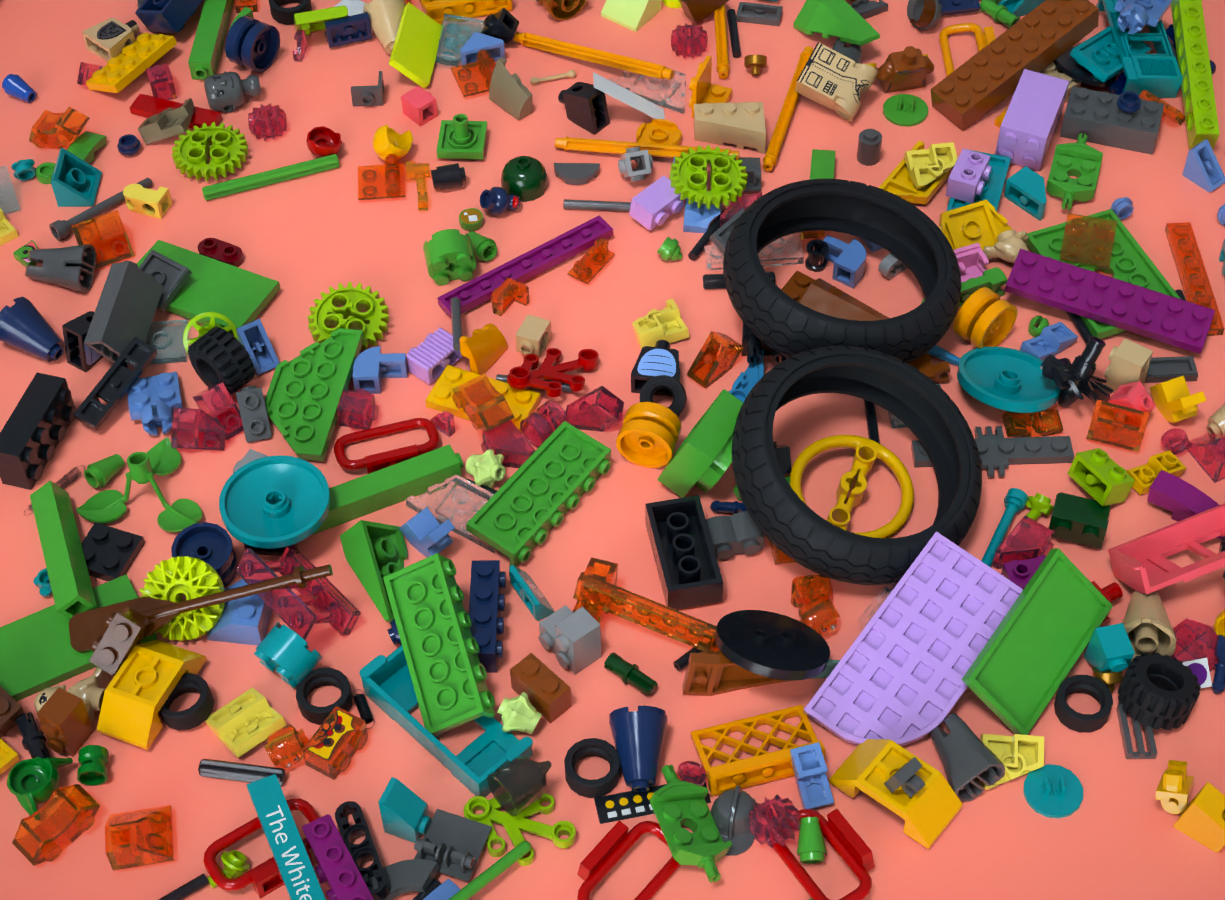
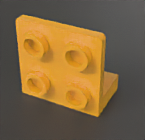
[689,55,732,118]

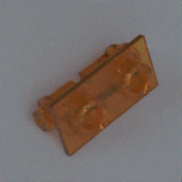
[567,238,615,284]

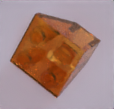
[71,210,135,270]
[105,805,174,871]

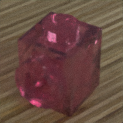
[337,389,379,430]

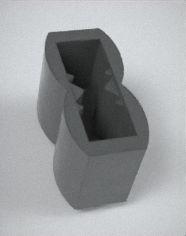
[706,511,764,560]

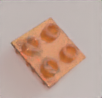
[451,50,496,97]
[358,154,405,200]
[1059,213,1117,268]

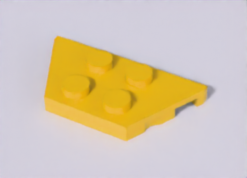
[879,140,950,204]
[938,199,1013,251]

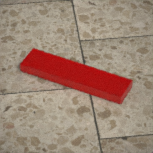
[129,94,222,129]

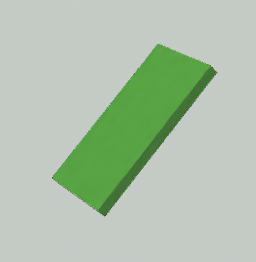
[137,240,281,335]
[961,548,1113,735]
[0,574,158,701]

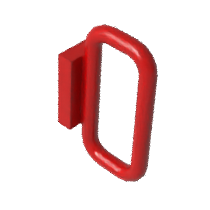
[334,418,440,474]
[203,798,320,899]
[770,809,875,900]
[577,820,680,900]

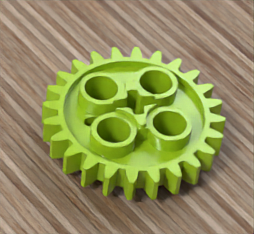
[172,122,249,181]
[670,145,748,209]
[307,282,390,351]

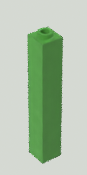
[188,0,234,80]
[312,444,464,535]
[30,480,97,619]

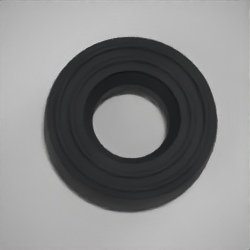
[640,375,687,416]

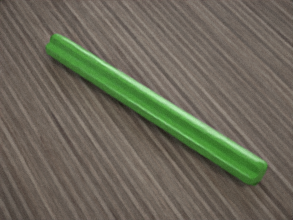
[202,154,340,201]

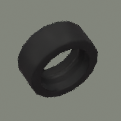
[269,0,312,25]
[296,667,353,725]
[158,673,215,730]
[1054,675,1113,732]
[564,738,621,798]

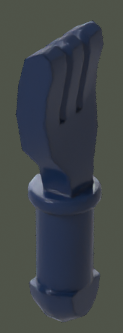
[710,500,747,514]
[1211,634,1225,694]

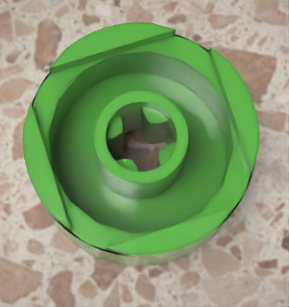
[423,229,476,286]

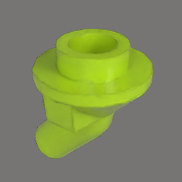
[1021,493,1054,527]
[207,850,250,888]

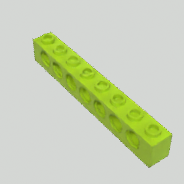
[1171,0,1220,150]

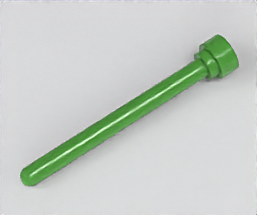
[448,841,531,900]

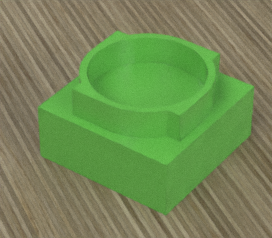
[657,389,743,498]

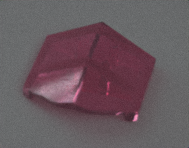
[1171,618,1218,672]

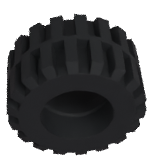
[188,327,255,397]
[1118,652,1201,730]

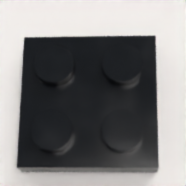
[81,522,145,581]

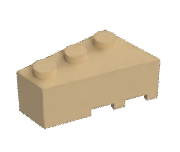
[693,102,766,154]

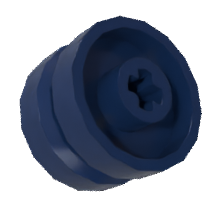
[225,16,280,73]
[171,522,238,588]

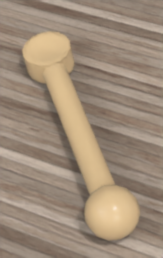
[530,70,576,86]

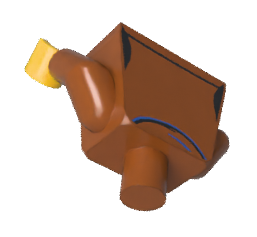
[866,46,935,93]

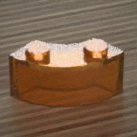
[29,107,90,149]
[452,373,514,432]
[12,784,100,866]

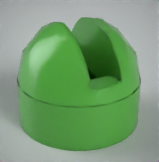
[1028,315,1049,337]

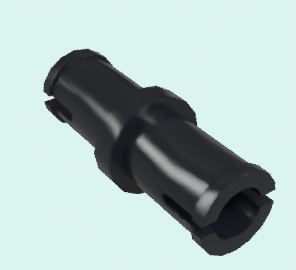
[15,712,52,759]

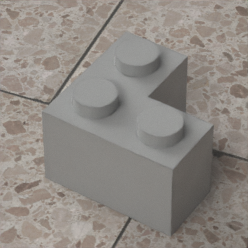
[538,605,602,675]

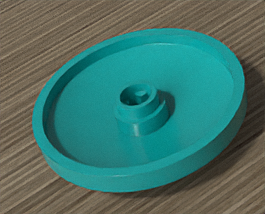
[957,347,1061,413]
[219,455,331,549]

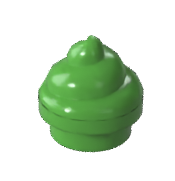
[657,237,682,261]

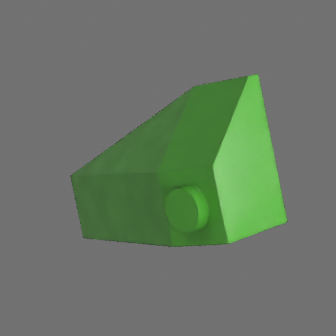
[793,0,880,46]
[340,520,408,622]

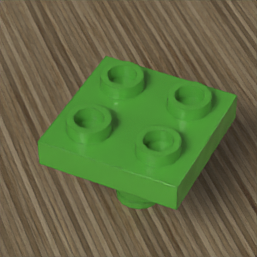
[436,114,488,159]

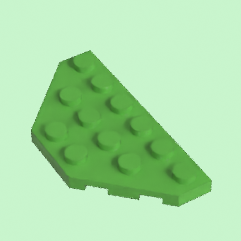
[264,328,365,461]

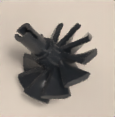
[1040,336,1114,407]

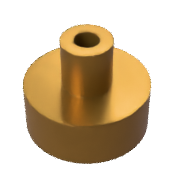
[744,55,767,76]
[1092,667,1123,692]

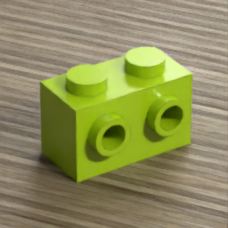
[1067,448,1135,507]

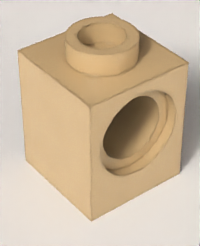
[515,314,552,359]

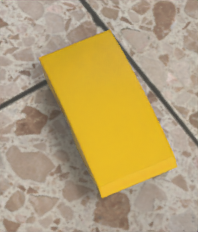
[1127,450,1187,495]

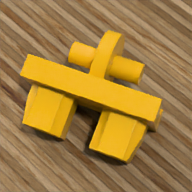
[1155,760,1194,814]

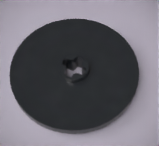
[1053,47,1116,87]

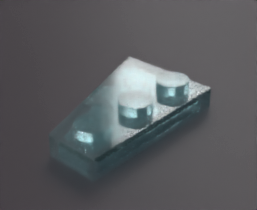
[436,14,484,67]

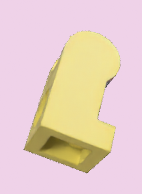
[123,184,173,219]

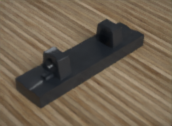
[73,337,157,431]

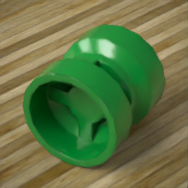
[77,745,109,786]

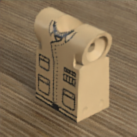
[795,42,879,122]

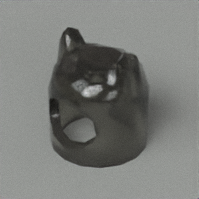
[487,756,552,816]

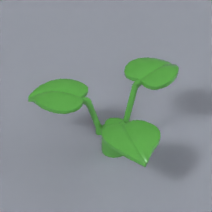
[76,437,203,532]

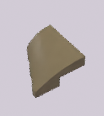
[489,57,533,120]
[138,98,194,145]

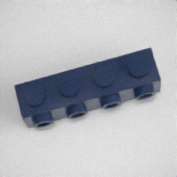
[469,560,506,673]

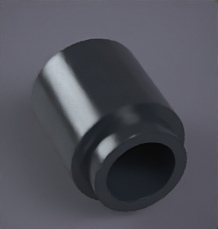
[431,163,466,190]

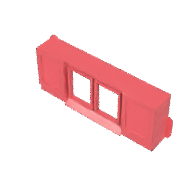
[1108,503,1225,595]

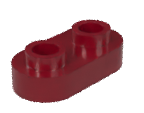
[198,238,244,267]

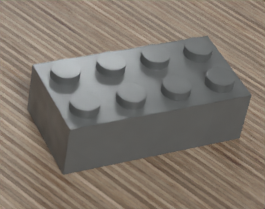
[1060,86,1164,155]

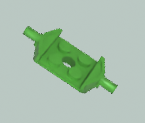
[1046,133,1103,210]
[650,765,732,883]

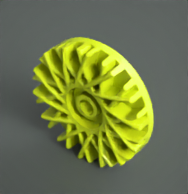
[139,556,225,641]

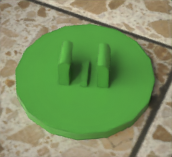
[883,94,928,127]

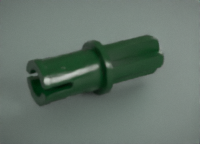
[604,652,658,695]

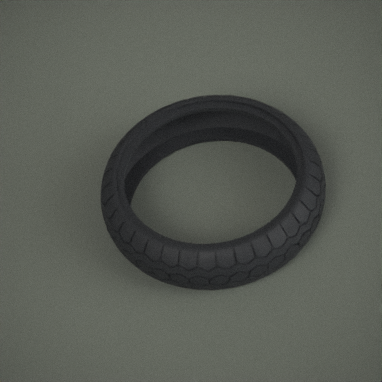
[723,179,961,363]
[732,346,982,585]

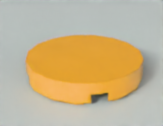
[636,119,682,146]

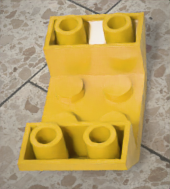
[97,640,207,750]
[829,739,963,849]

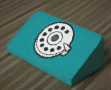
[509,565,554,621]

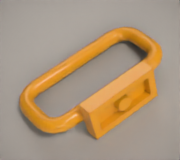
[939,23,996,76]

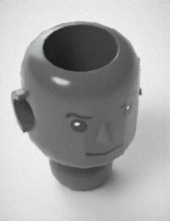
[204,71,262,113]

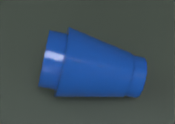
[2,74,37,103]

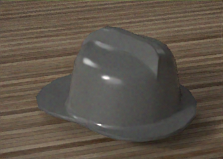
[711,785,759,856]

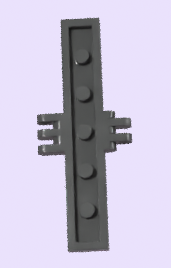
[911,426,1074,478]

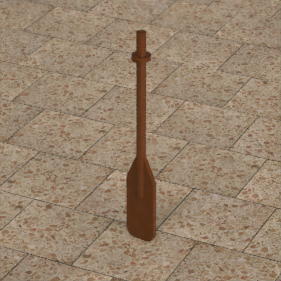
[69,564,333,652]

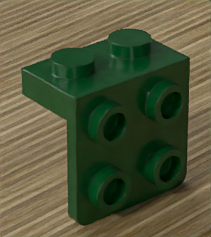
[1047,492,1110,549]

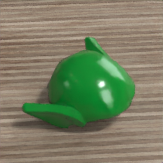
[7,757,73,823]

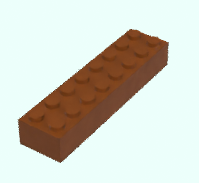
[930,0,1099,131]

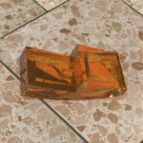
[1002,408,1063,438]

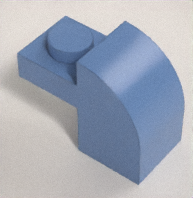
[823,235,866,289]
[353,346,408,394]
[399,507,455,557]

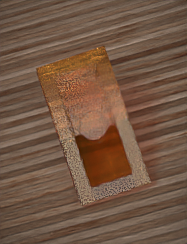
[686,331,744,388]

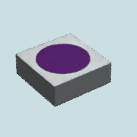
[1181,657,1212,688]

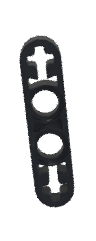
[335,801,391,900]

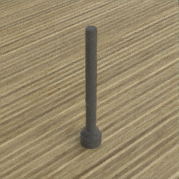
[49,177,153,241]

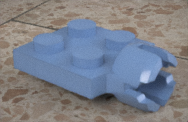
[1114,0,1172,34]
[127,371,183,436]

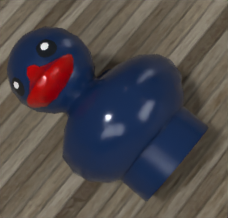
[480,187,521,215]

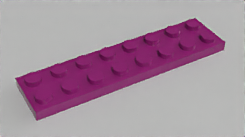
[1004,249,1215,354]

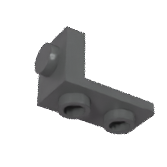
[236,386,272,443]

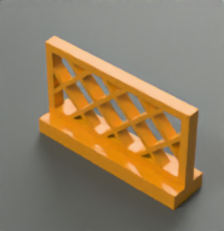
[419,0,513,24]
[690,705,825,796]

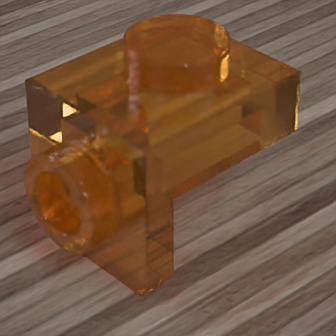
[491,278,530,316]

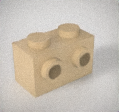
[1104,338,1153,393]

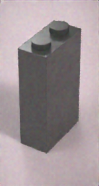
[84,261,164,363]

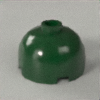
[501,156,548,202]

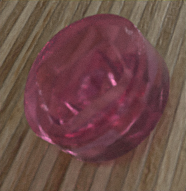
[1161,428,1189,455]
[676,761,707,786]

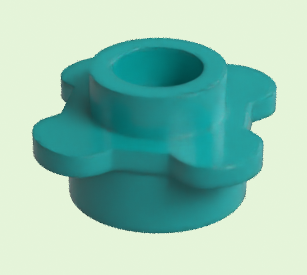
[11,159,36,181]
[33,568,52,597]

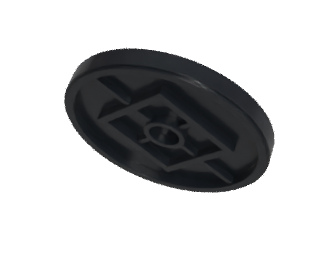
[715,610,830,680]

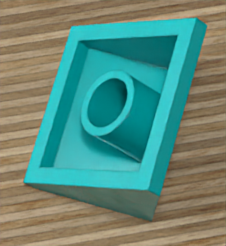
[51,148,102,207]

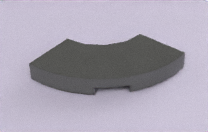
[369,859,440,900]

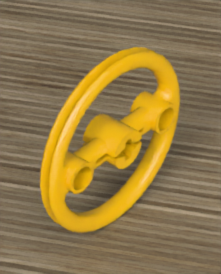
[789,435,914,538]

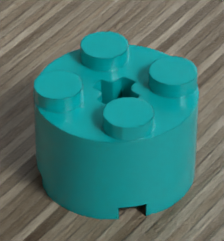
[254,622,322,689]

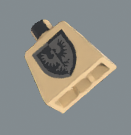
[82,18,140,62]

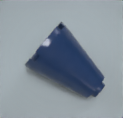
[0,297,64,362]
[609,705,668,792]

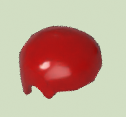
[306,126,342,158]

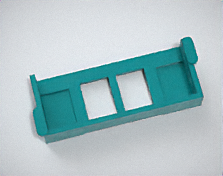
[1096,0,1183,100]
[359,645,533,797]

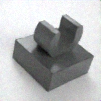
[884,757,925,797]

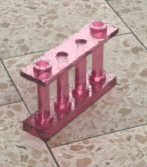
[235,546,361,640]

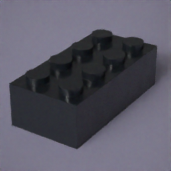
[0,372,77,490]
[645,495,723,611]

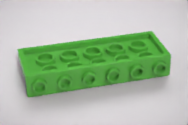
[466,421,612,567]
[383,553,495,736]

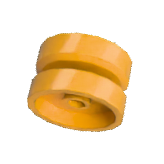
[953,287,1018,349]
[616,402,681,468]

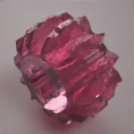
[671,23,708,59]
[248,103,287,141]
[748,794,800,849]

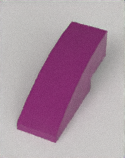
[1147,470,1224,540]

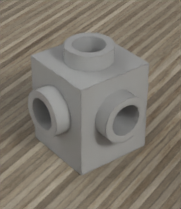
[618,147,653,182]

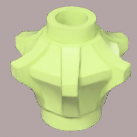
[466,449,506,489]
[497,692,542,734]

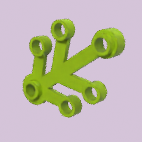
[464,785,576,866]

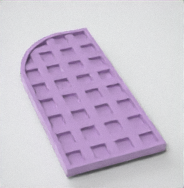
[803,531,1024,746]

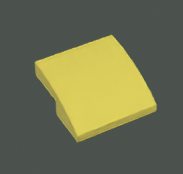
[205,687,287,758]

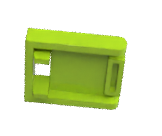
[294,6,348,36]

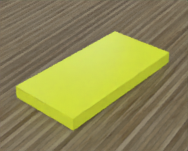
[389,3,444,89]

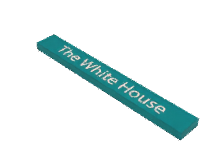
[246,774,326,900]

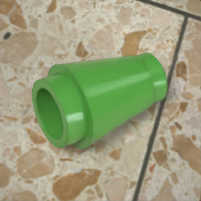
[468,231,497,261]
[84,454,125,488]
[797,817,827,864]

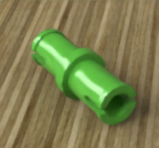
[980,0,1021,28]

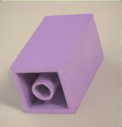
[995,69,1069,171]

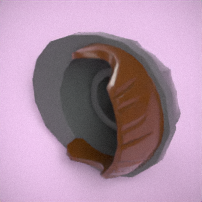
[907,0,943,30]

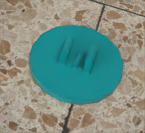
[1023,764,1083,819]

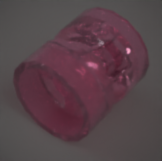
[520,400,570,448]

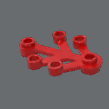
[507,348,599,397]

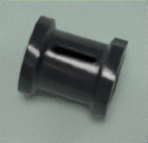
[805,239,828,272]

